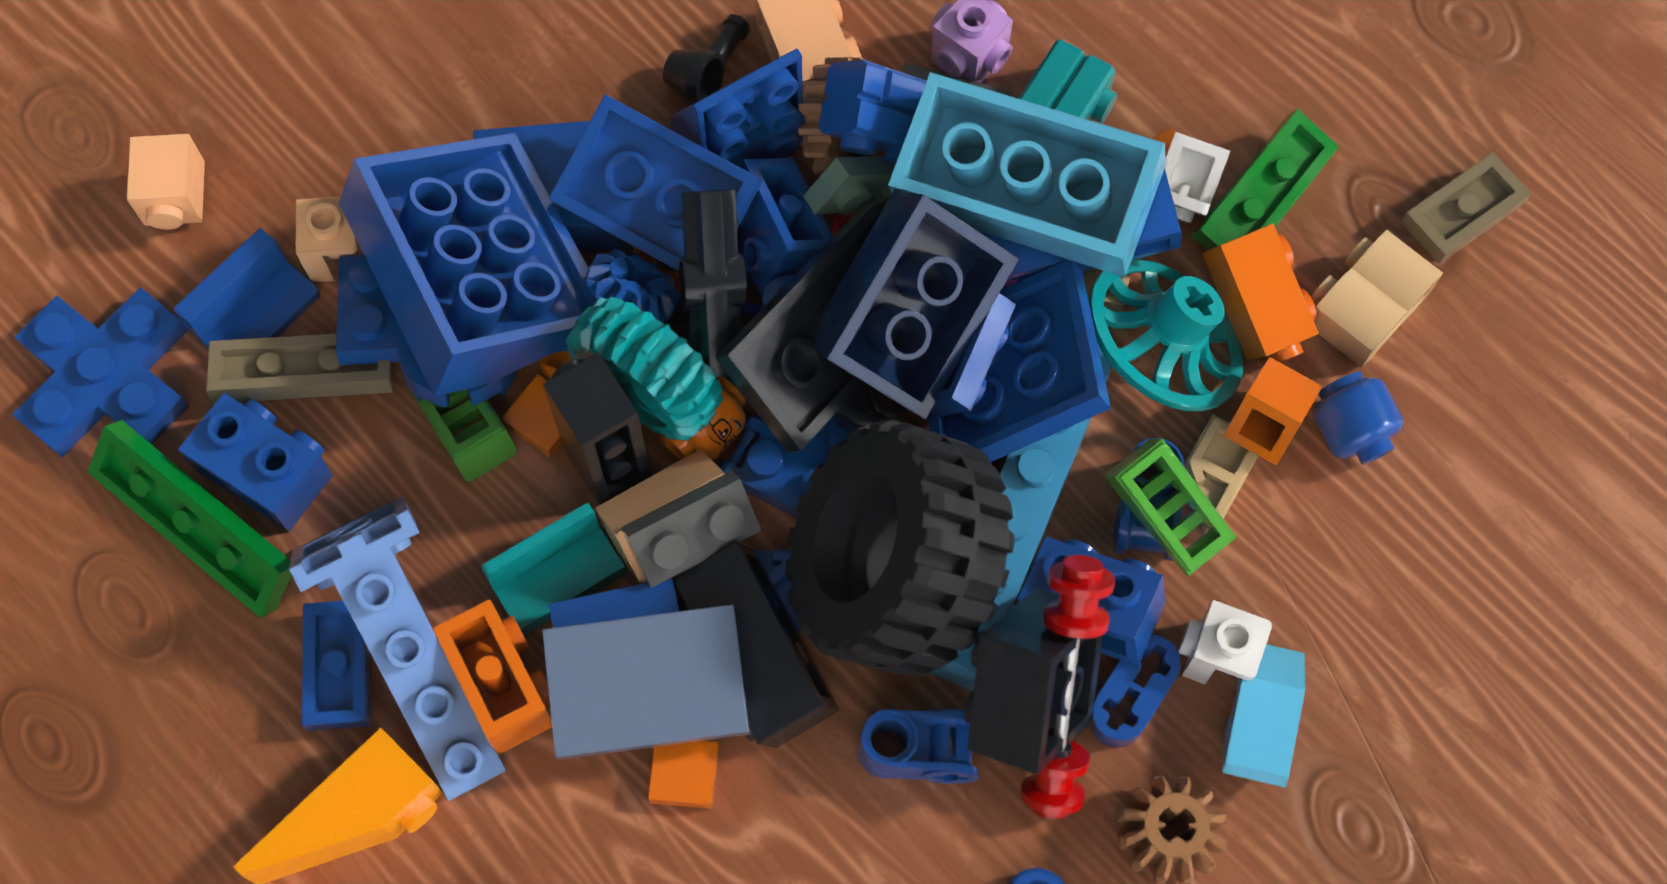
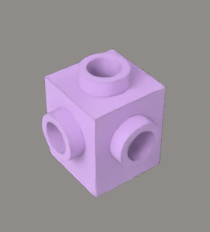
[930,0,1013,83]

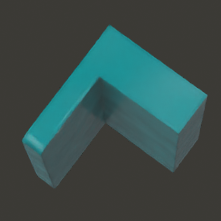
[481,503,627,636]

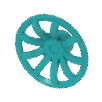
[1088,259,1243,411]

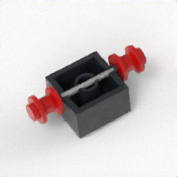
[964,555,1115,819]

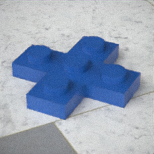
[12,287,189,458]

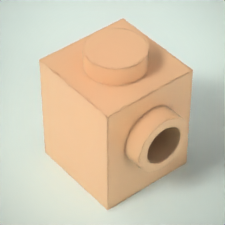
[127,134,205,229]

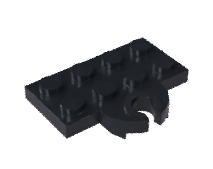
[715,202,906,452]

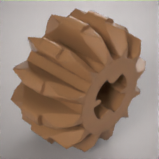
[1117,775,1228,884]

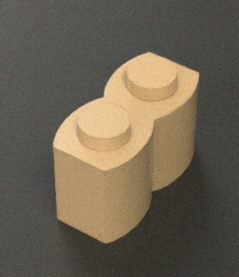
[1311,230,1443,368]

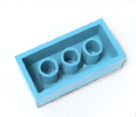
[888,72,1166,277]

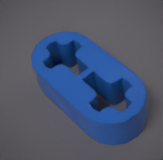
[1089,635,1181,747]

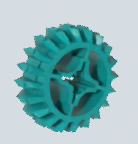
[565,297,723,441]

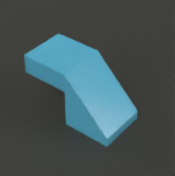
[1222,644,1305,788]

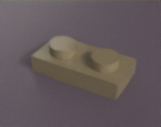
[1401,152,1532,264]

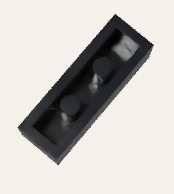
[543,352,652,505]
[673,542,840,748]

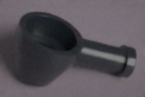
[663,14,750,104]

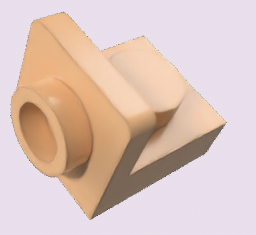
[296,196,358,283]

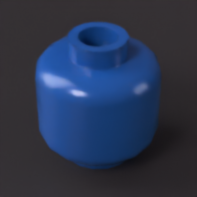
[1313,371,1404,465]

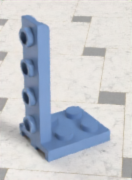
[289,496,506,801]

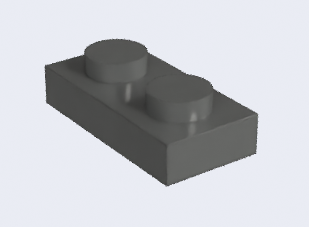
[621,471,762,588]

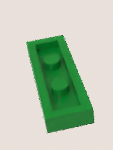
[1191,109,1339,251]

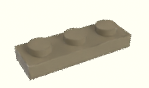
[206,333,393,404]

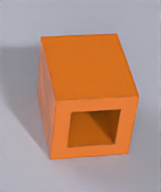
[1223,357,1323,466]

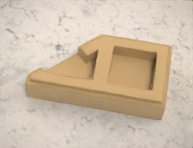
[1184,414,1258,534]

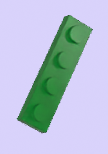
[87,420,292,618]

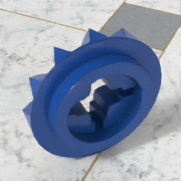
[586,249,680,323]

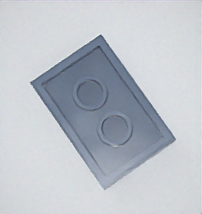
[543,605,750,760]

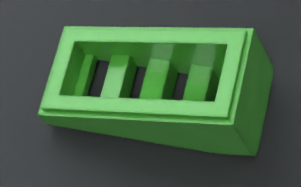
[403,379,517,482]
[1104,438,1236,576]

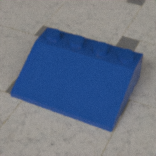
[339,133,597,396]

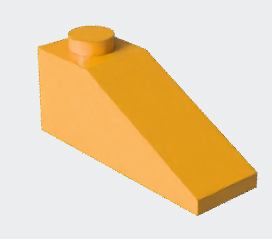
[233,728,443,884]

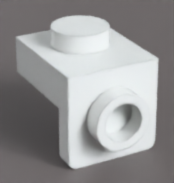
[1165,132,1230,223]
[1178,600,1272,684]

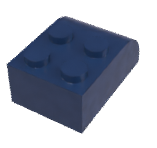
[816,190,1019,420]

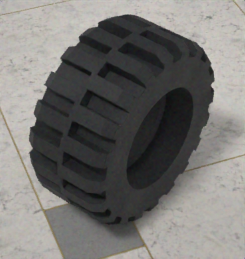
[785,420,1014,676]

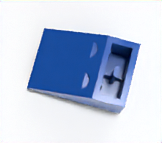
[669,49,804,167]

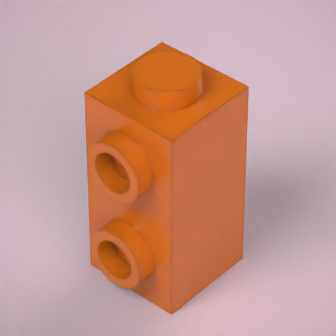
[1202,223,1319,362]

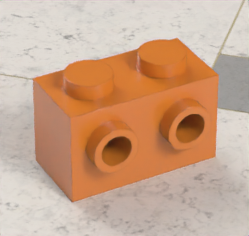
[432,599,552,755]

